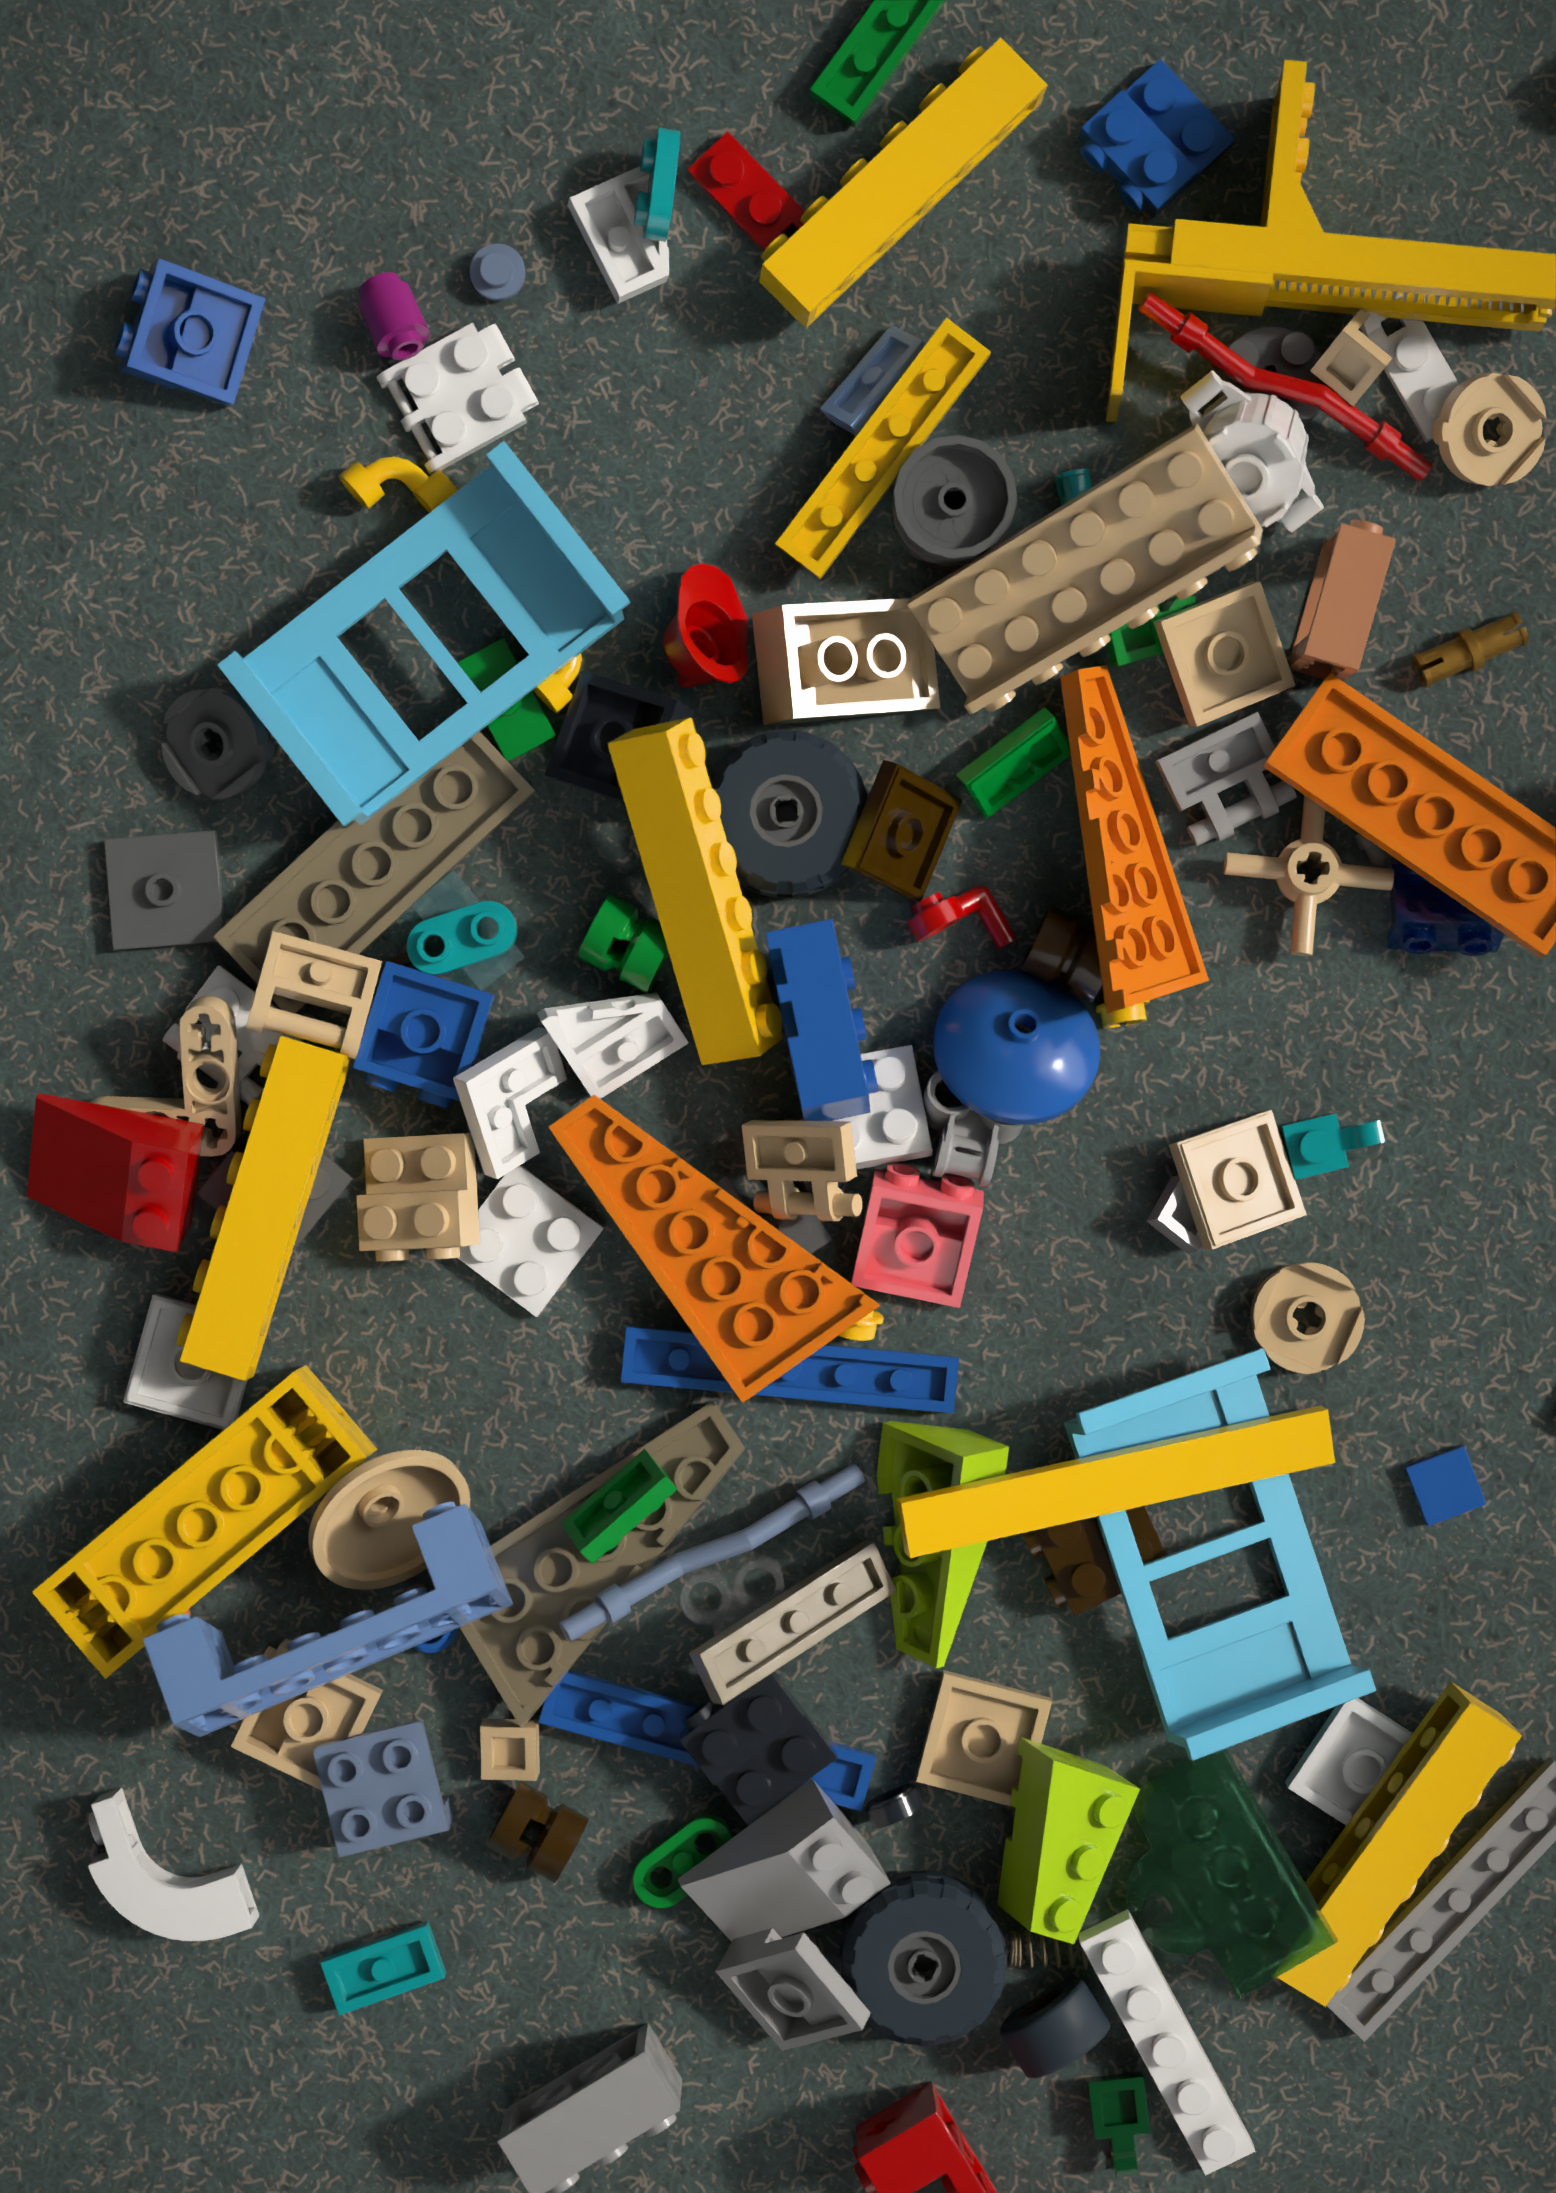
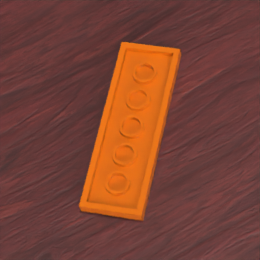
[1263,673,1556,959]

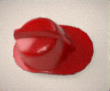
[662,563,748,689]

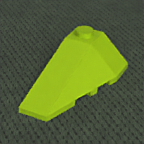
[876,1421,1009,1669]

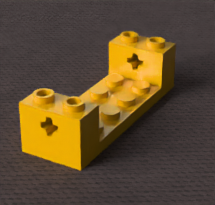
[32,1365,378,1679]

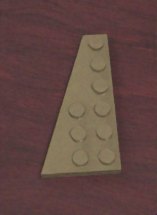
[433,1401,745,1727]

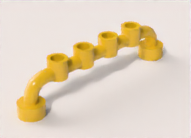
[338,456,582,713]

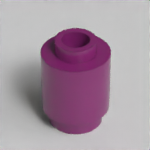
[358,272,430,360]

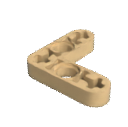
[90,996,242,1157]

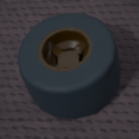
[1000,1978,1110,2079]

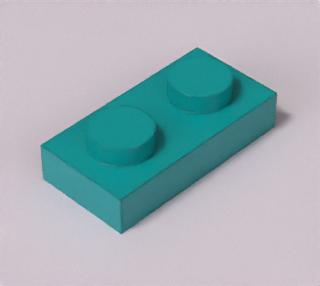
[321,1921,446,2016]

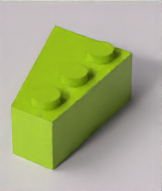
[997,1737,1140,1944]

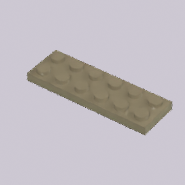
[213,708,535,1014]

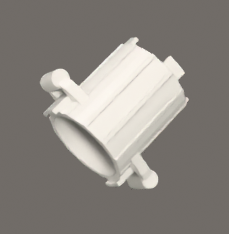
[1181,371,1324,532]

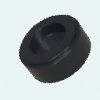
[865,1784,923,1829]

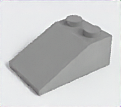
[677,1778,891,1942]

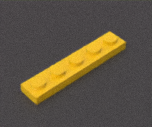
[775,317,991,579]

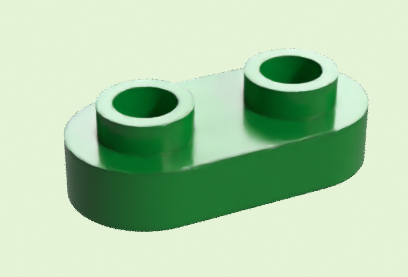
[633,1814,733,1908]

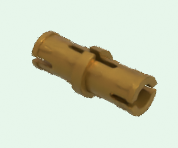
[1411,611,1529,688]

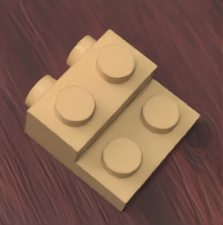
[356,1133,480,1261]
[229,1639,383,1790]

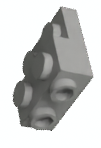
[715,1928,871,2051]

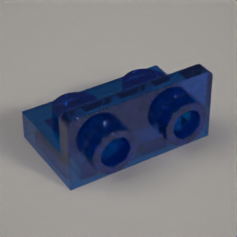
[1387,864,1505,956]

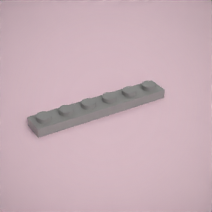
[1327,1756,1556,2042]

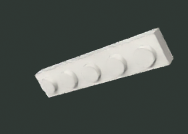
[1078,1909,1255,2175]

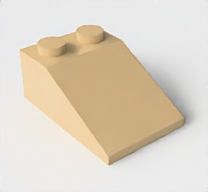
[752,598,940,725]

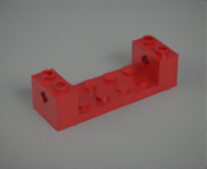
[852,2081,998,2193]

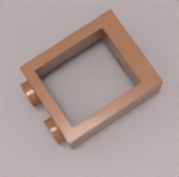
[1289,519,1396,682]

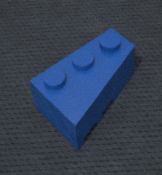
[766,919,879,1121]

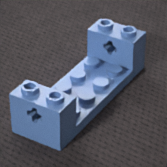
[143,1502,513,1737]

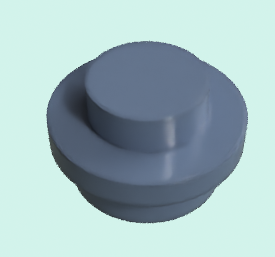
[470,244,526,301]

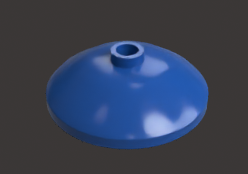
[933,970,1100,1125]

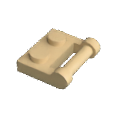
[246,931,382,1059]

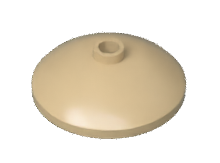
[308,1450,470,1590]

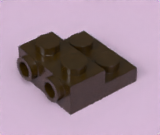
[1022,1506,1167,1616]

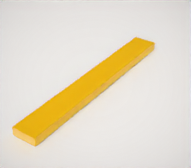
[896,1405,1335,1558]

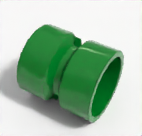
[577,894,669,994]

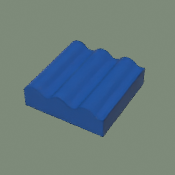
[1404,1445,1486,1526]

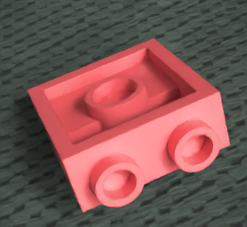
[851,1163,984,1308]

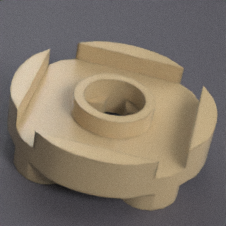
[1432,373,1547,486]
[1250,1262,1365,1374]

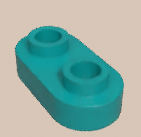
[634,127,680,242]
[407,901,518,975]

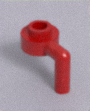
[907,885,1017,950]

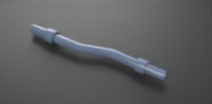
[559,1463,865,1642]

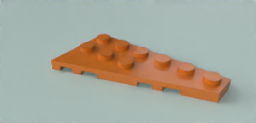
[1060,665,1209,1014]

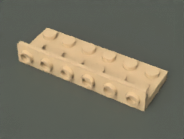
[907,424,1263,715]

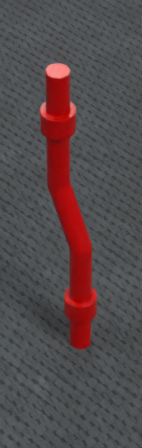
[1138,291,1433,481]

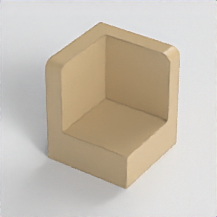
[1310,309,1392,406]

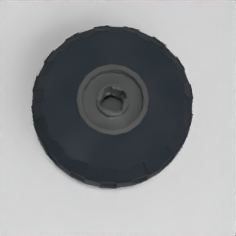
[710,730,868,898]
[839,1870,1007,2047]

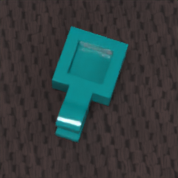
[1280,1113,1385,1180]

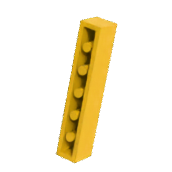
[759,37,1048,329]
[607,717,783,1065]
[176,1036,352,1381]
[1257,1681,1522,2007]

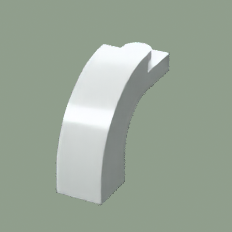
[88,1788,260,1941]

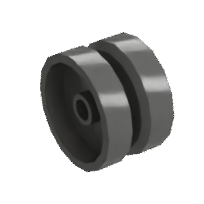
[891,435,1017,571]

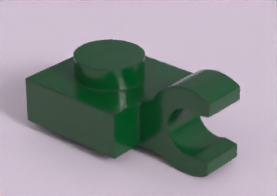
[1086,2072,1150,2178]

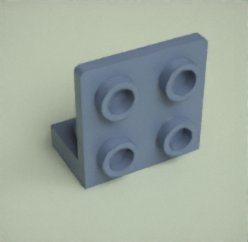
[313,1720,454,1858]

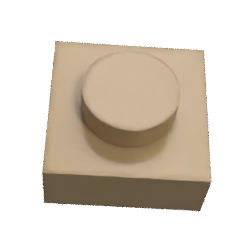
[480,1719,540,1781]

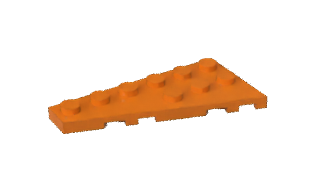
[549,1095,881,1403]

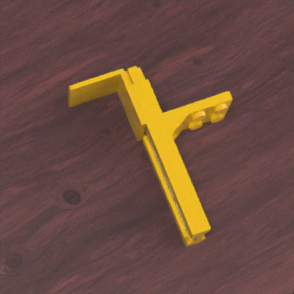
[1106,60,1556,422]

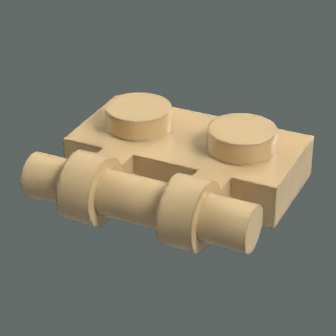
[742,1120,862,1221]

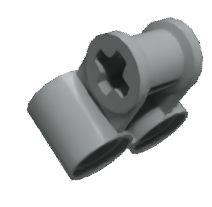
[922,1071,1024,1188]

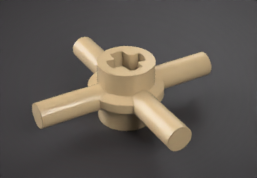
[1224,795,1394,956]

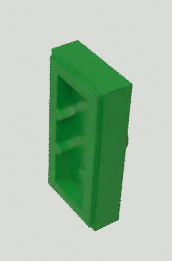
[458,638,557,763]
[956,707,1071,819]

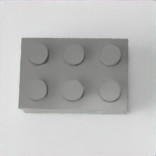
[497,2023,682,2193]

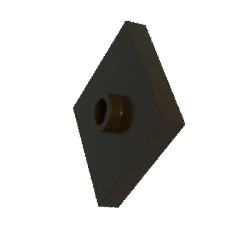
[841,759,962,902]

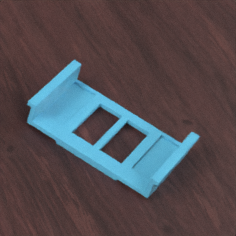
[218,441,631,827]
[1064,1348,1376,1761]

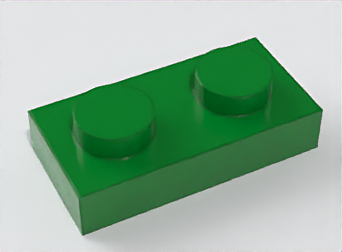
[561,1448,677,1564]

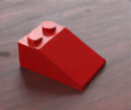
[27,1093,204,1252]

